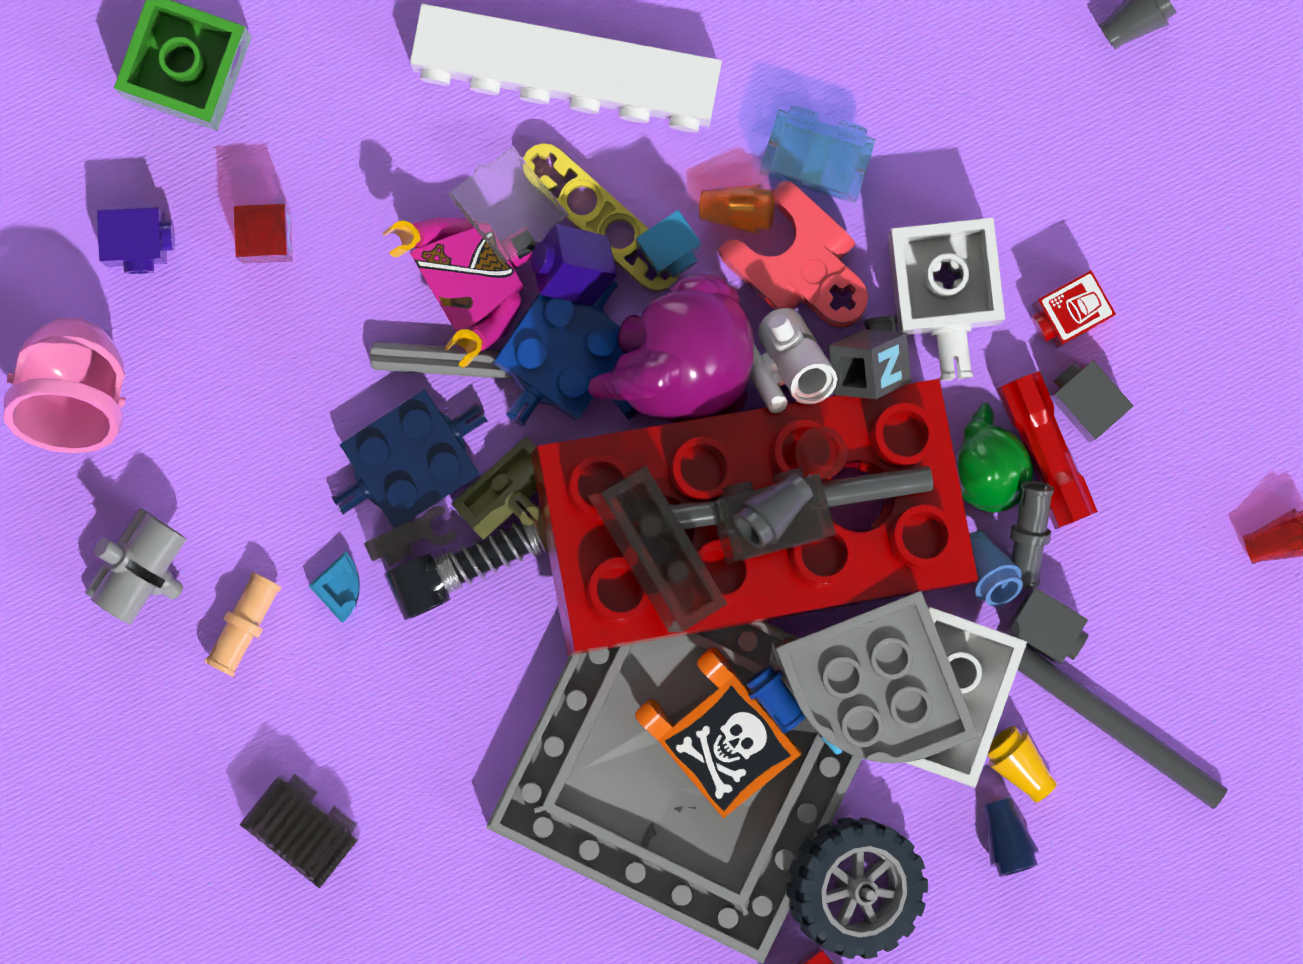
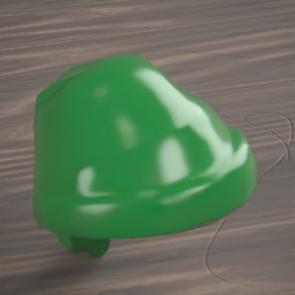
[955,402,1033,513]

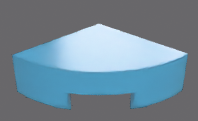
[308,552,360,623]

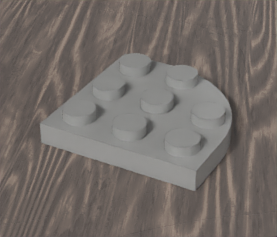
[775,591,979,763]

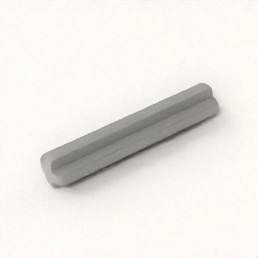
[370,342,513,379]

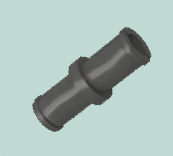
[1010,481,1054,588]

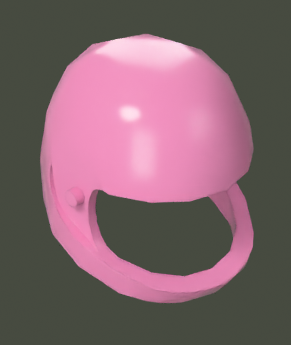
[4,318,126,453]

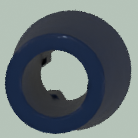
[983,798,1039,877]

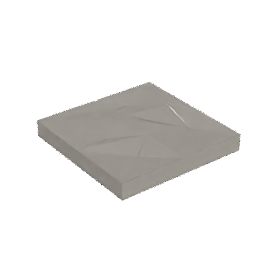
[486,558,862,964]

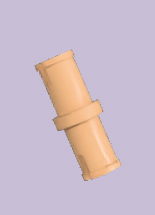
[204,572,282,677]

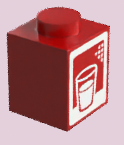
[1031,270,1116,348]

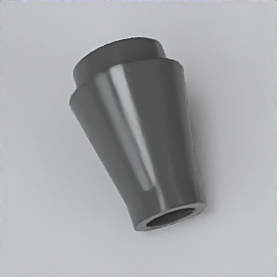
[1098,0,1177,50]
[733,473,813,548]

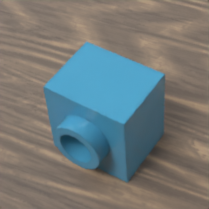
[636,210,702,278]

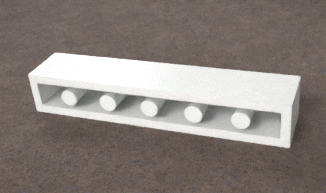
[410,3,722,133]

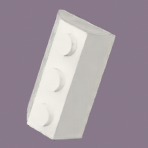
[905,607,1027,788]

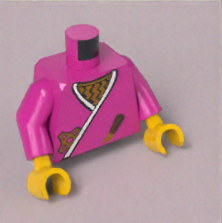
[382,217,535,368]

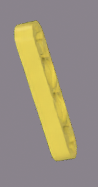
[522,143,679,293]

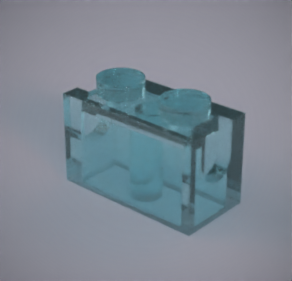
[759,106,876,204]

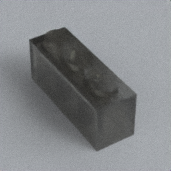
[588,466,727,632]

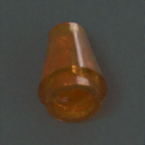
[699,184,775,234]

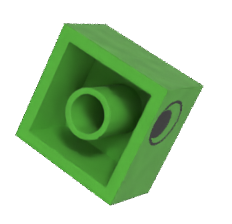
[114,0,252,131]

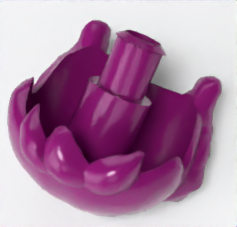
[588,274,754,422]

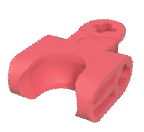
[717,180,868,328]

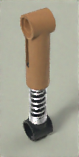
[384,501,663,621]

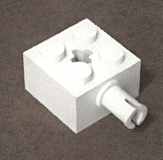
[887,217,1005,381]

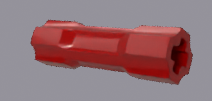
[997,371,1098,529]

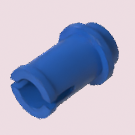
[746,665,805,734]

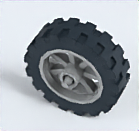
[787,817,928,959]

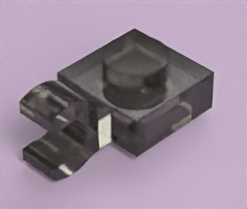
[364,506,458,567]

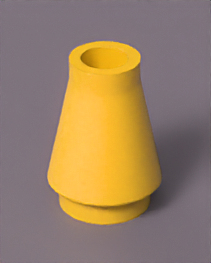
[987,726,1057,803]

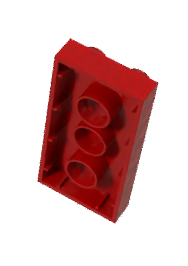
[531,379,978,656]

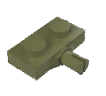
[451,436,540,540]

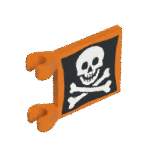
[635,647,802,819]

